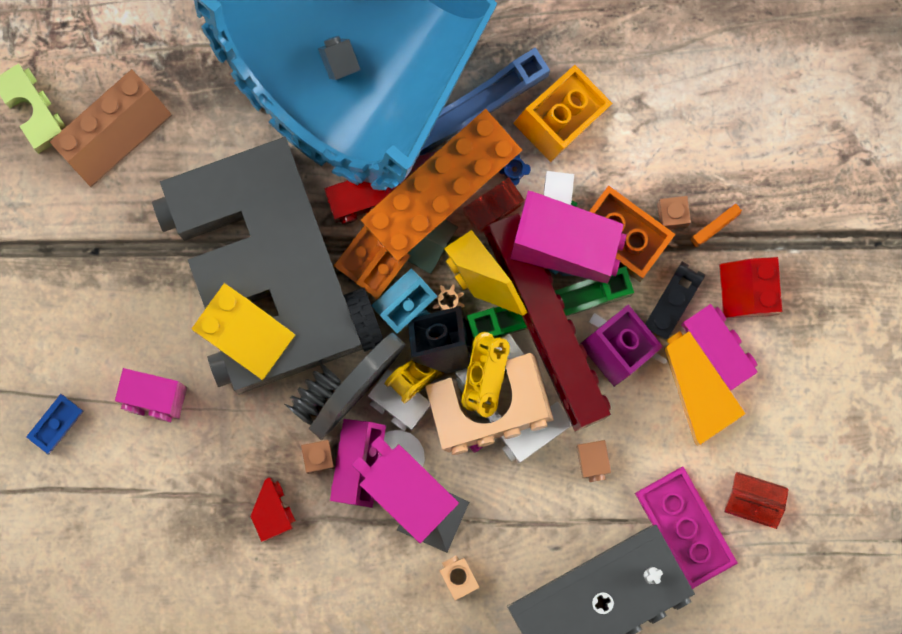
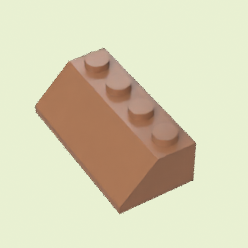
[50,69,172,187]

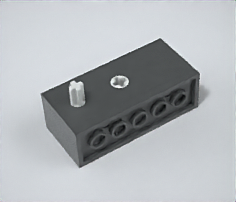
[506,525,695,634]

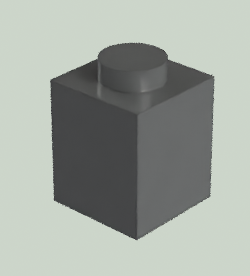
[318,36,361,80]

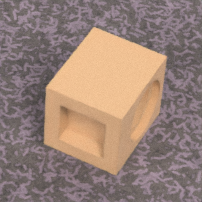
[439,555,480,600]

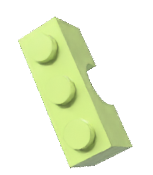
[0,63,66,154]

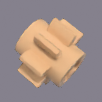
[432,284,465,311]

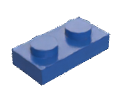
[26,394,84,454]

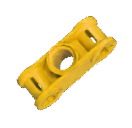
[461,332,510,417]
[384,360,445,404]

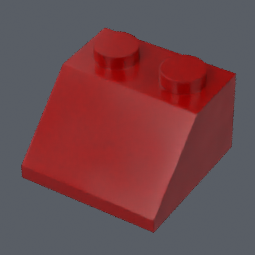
[719,257,783,318]

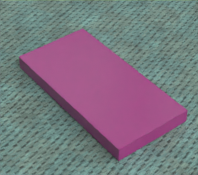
[634,466,738,589]

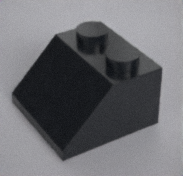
[408,306,472,374]

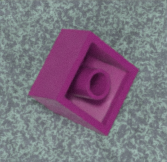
[580,304,663,387]

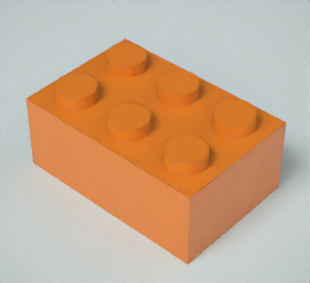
[589,185,675,282]

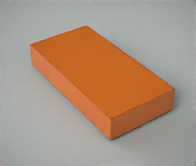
[690,203,742,247]

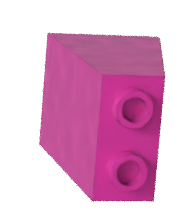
[511,190,626,284]

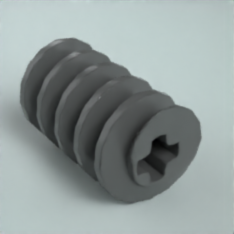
[284,363,341,425]

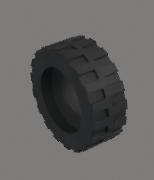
[344,288,383,352]

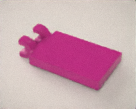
[351,436,459,543]

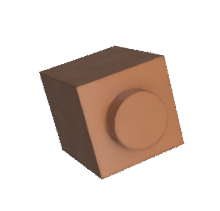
[657,196,691,230]
[301,440,335,474]
[576,440,611,483]

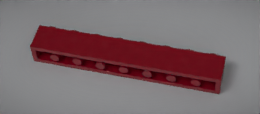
[484,213,611,432]

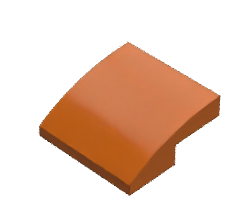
[333,225,411,299]

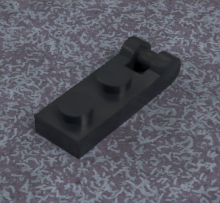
[645,261,705,341]

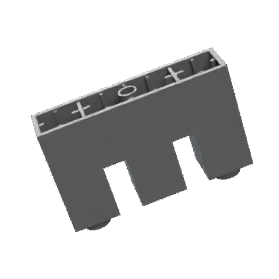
[152,136,363,394]

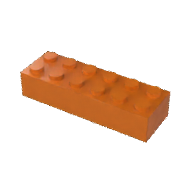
[360,109,523,261]

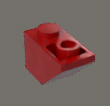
[250,477,296,542]

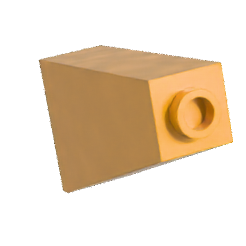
[664,331,746,446]

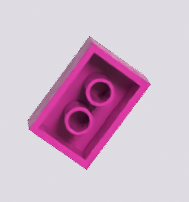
[115,368,187,423]

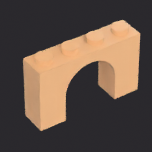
[426,353,554,455]

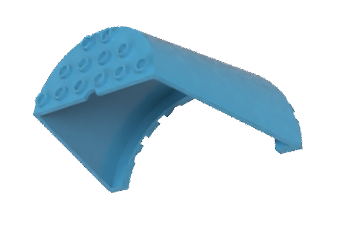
[194,0,497,190]

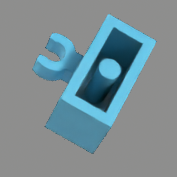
[371,268,437,333]

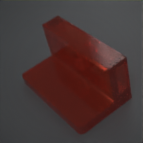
[724,472,788,529]

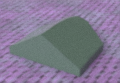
[407,220,458,274]

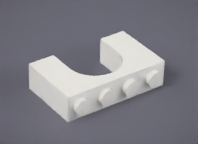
[455,334,572,463]

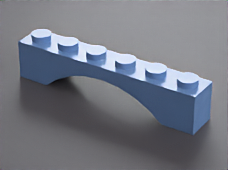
[419,47,550,156]

